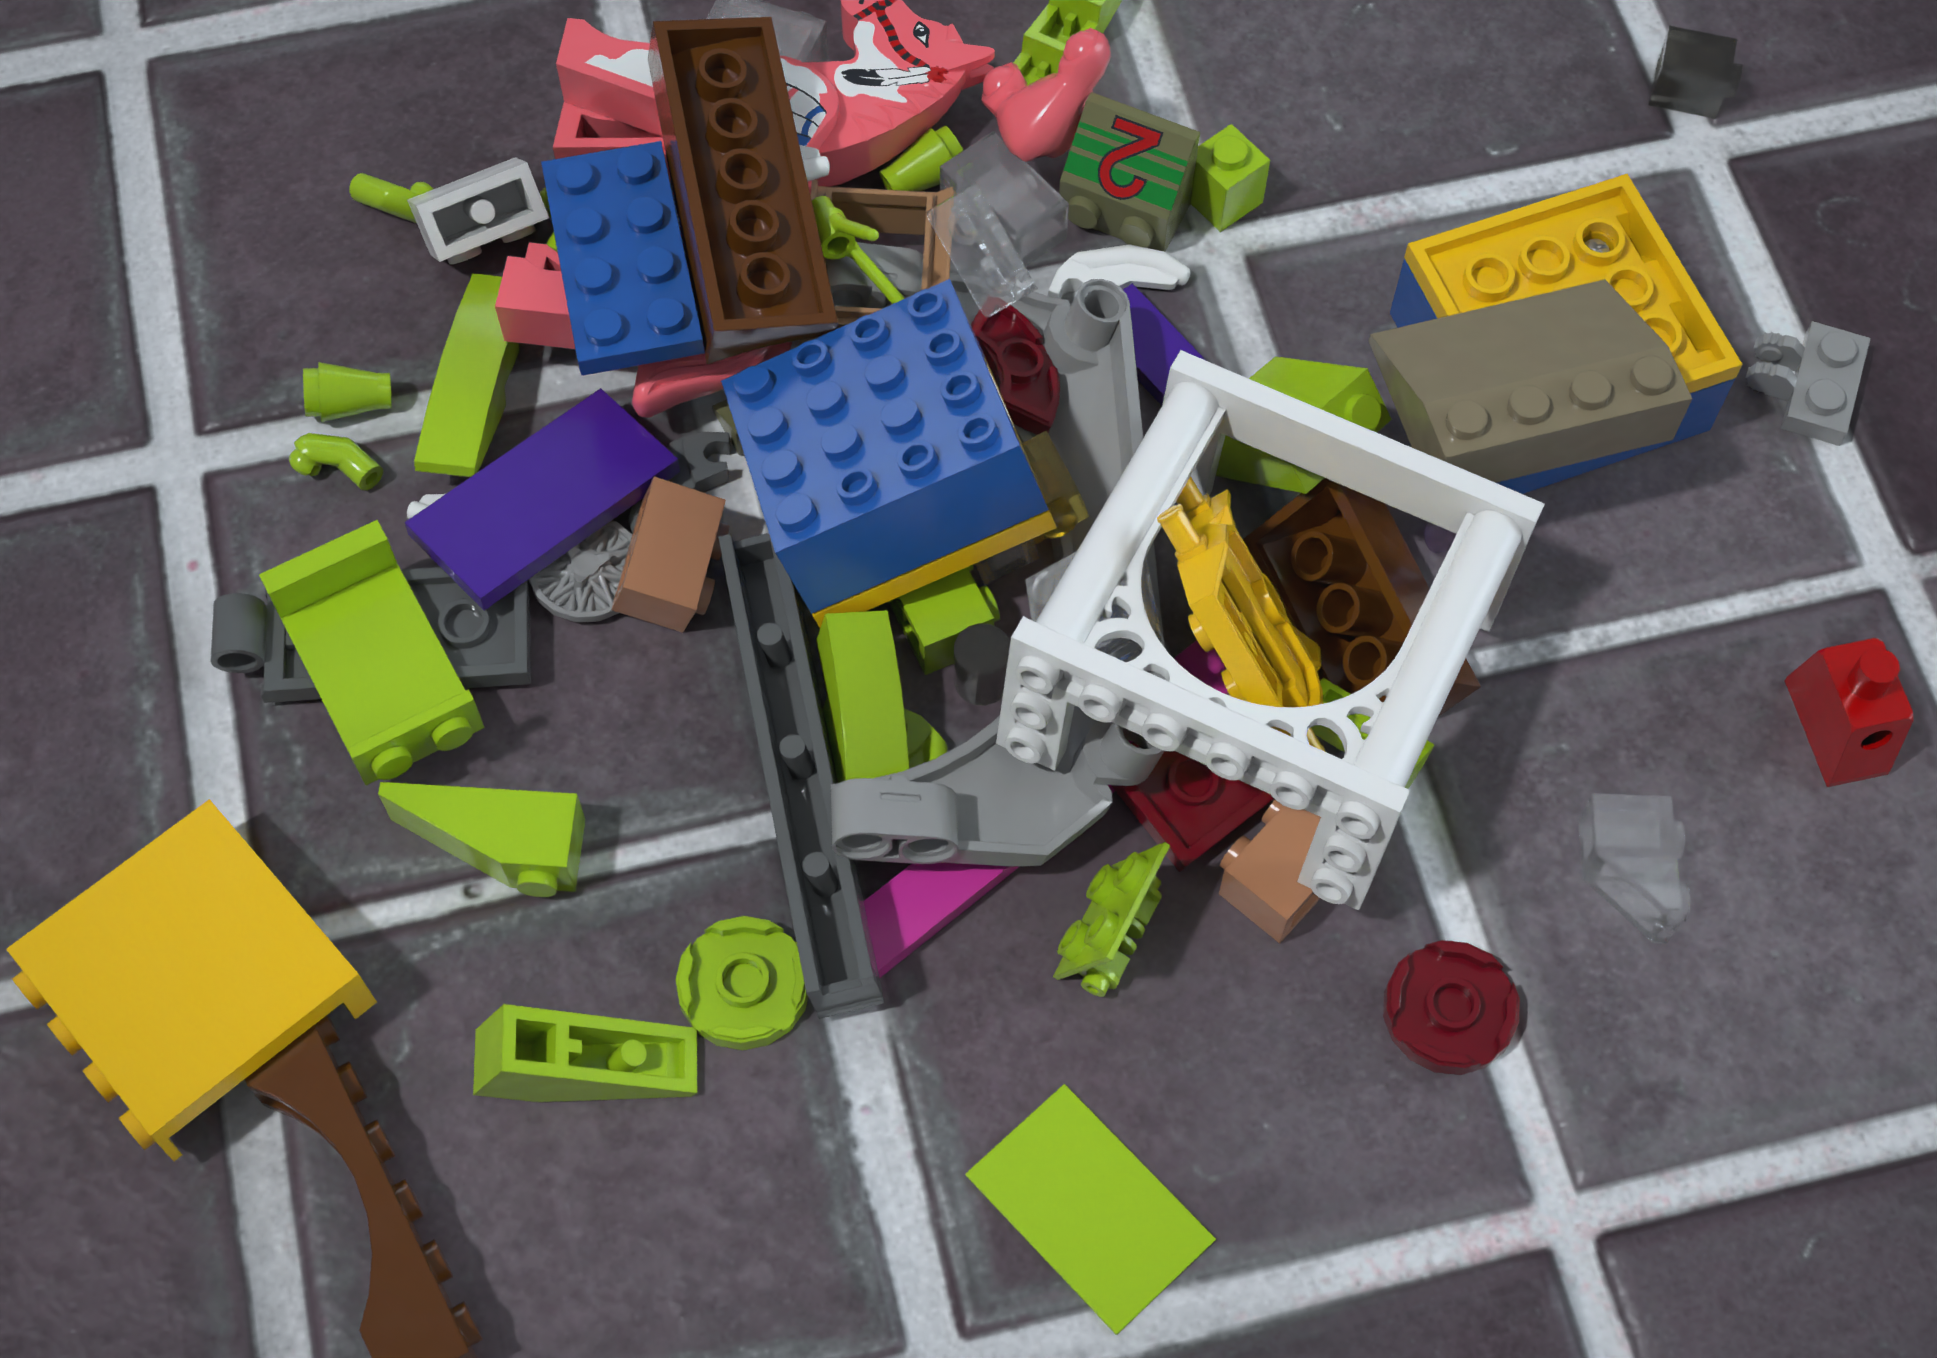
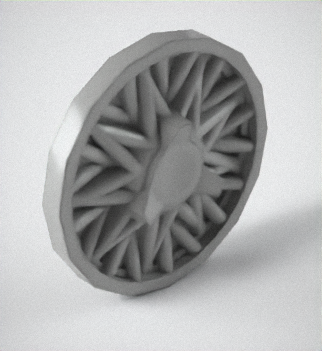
[528,520,632,622]

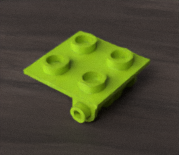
[1053,842,1170,997]

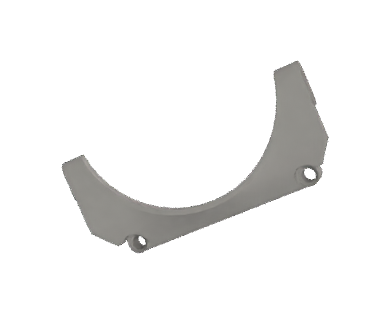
[826,242,1167,866]

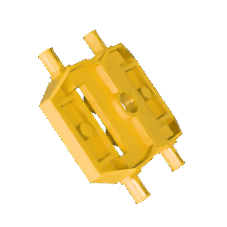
[1157,476,1325,752]

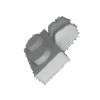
[1746,321,1871,446]

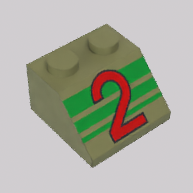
[1058,92,1200,252]

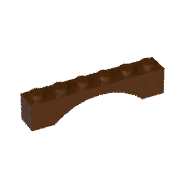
[244,1015,483,1358]

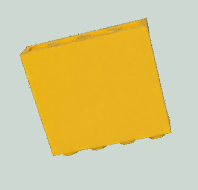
[6,799,377,1161]

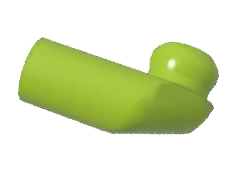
[349,173,433,223]

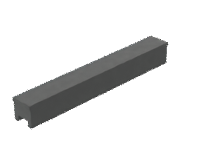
[719,533,885,1019]

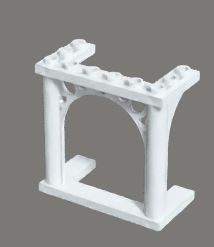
[996,350,1545,910]

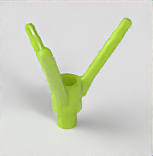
[812,196,905,304]

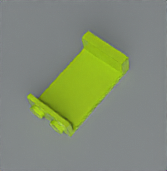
[259,520,485,786]

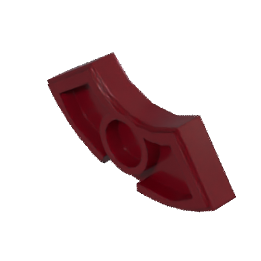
[971,293,1060,439]

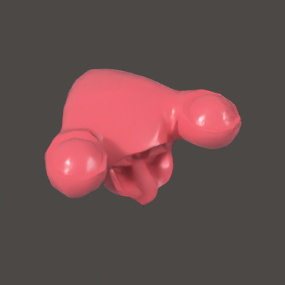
[981,28,1111,162]

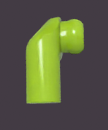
[289,433,384,491]

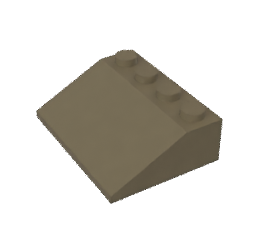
[1369,279,1693,483]

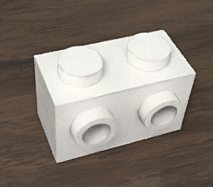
[407,157,549,264]

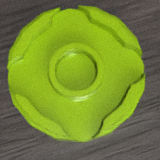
[675,916,808,1051]

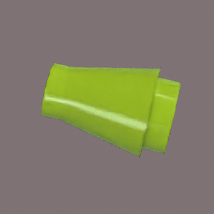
[879,126,969,192]
[303,362,392,423]

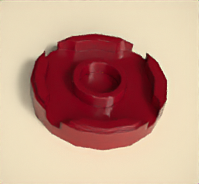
[1383,940,1520,1075]

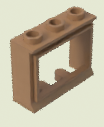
[800,180,954,345]

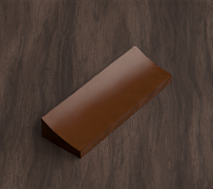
[648,17,838,364]

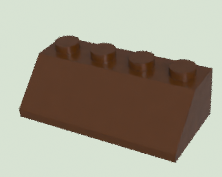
[1243,478,1481,717]

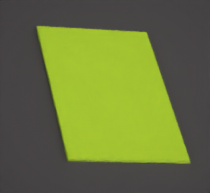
[965,1084,1216,1335]

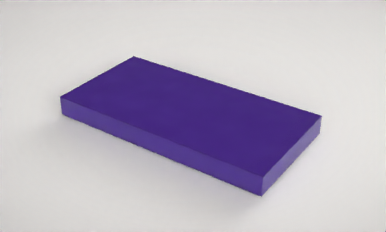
[404,388,680,611]

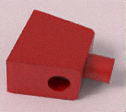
[1784,638,1914,787]

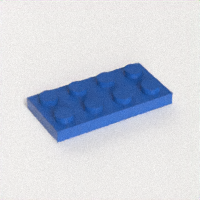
[541,141,705,376]

